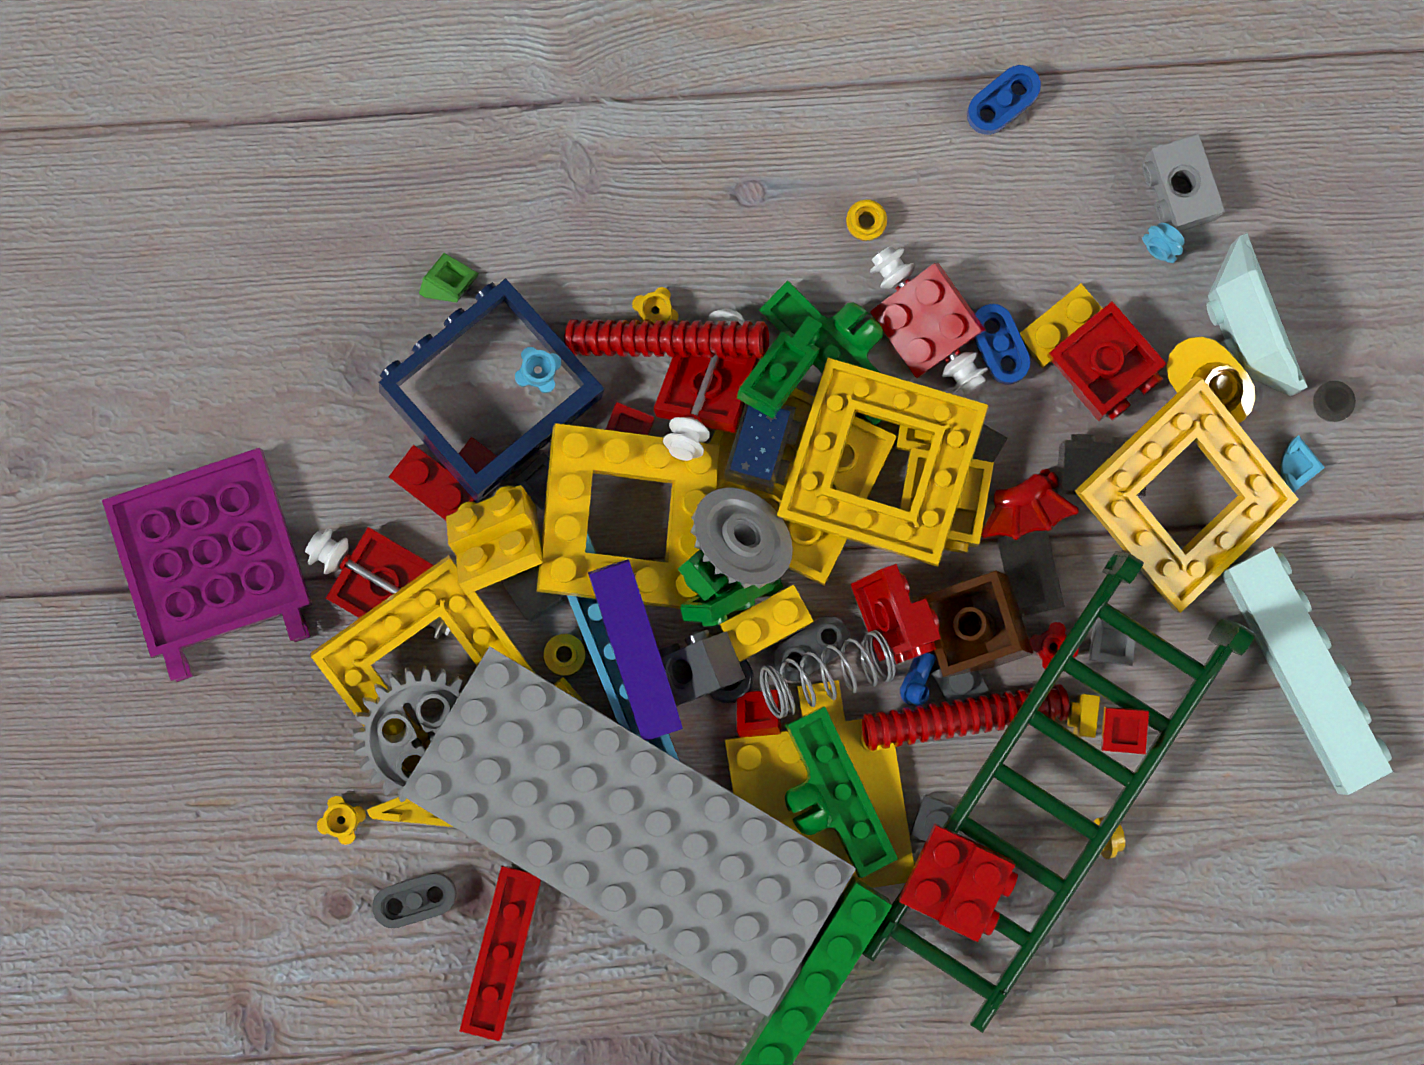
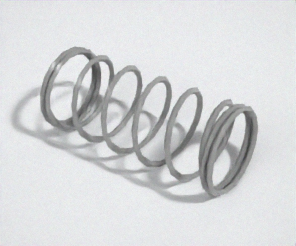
[760,630,895,719]

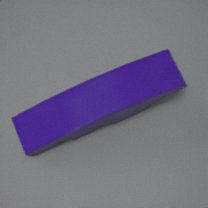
[588,559,683,741]

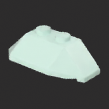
[1206,233,1308,396]

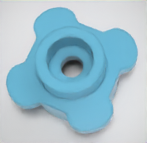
[1142,223,1185,263]
[515,347,561,393]

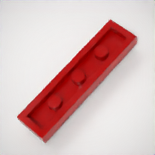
[459,865,542,1042]

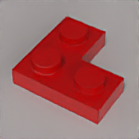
[388,437,497,521]

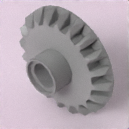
[690,488,792,589]

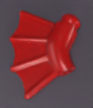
[981,469,1079,540]

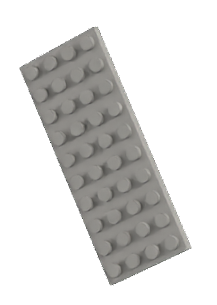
[400,646,856,1017]

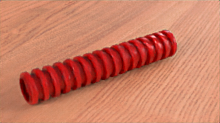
[564,319,769,359]
[862,683,1070,751]

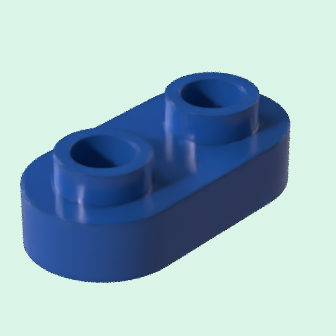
[967,65,1041,135]
[974,304,1030,385]

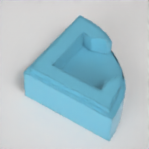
[1280,435,1325,493]

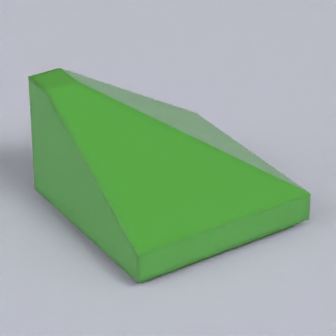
[419,253,479,303]

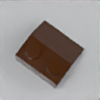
[919,570,1033,678]

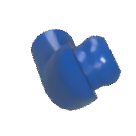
[899,653,936,706]

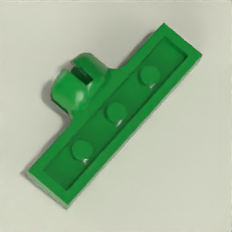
[759,280,883,426]
[784,706,898,878]

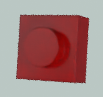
[605,402,655,436]
[737,689,781,738]
[1101,707,1149,754]

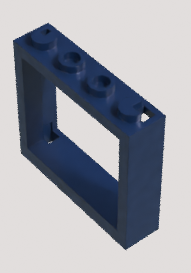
[378,278,604,503]

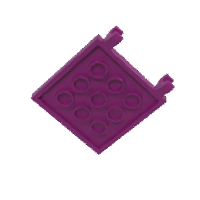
[102,447,312,682]

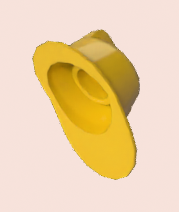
[1166,336,1256,424]

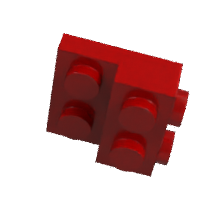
[1047,301,1167,421]
[850,563,941,664]
[898,823,1018,942]

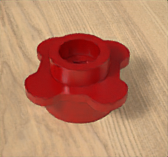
[1029,622,1079,669]

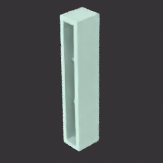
[1221,547,1393,795]

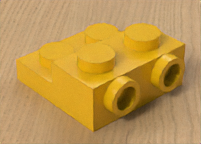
[899,447,994,553]
[446,485,543,595]

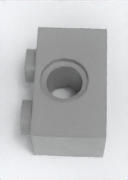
[1142,134,1225,232]

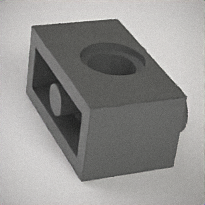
[659,630,746,707]

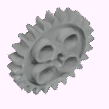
[352,666,463,802]

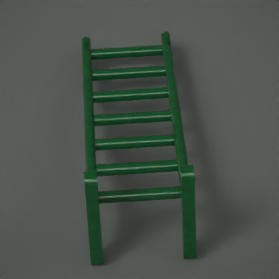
[862,551,1256,1033]

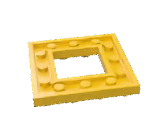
[777,358,988,567]
[1075,376,1299,613]
[537,423,720,609]
[310,555,536,772]

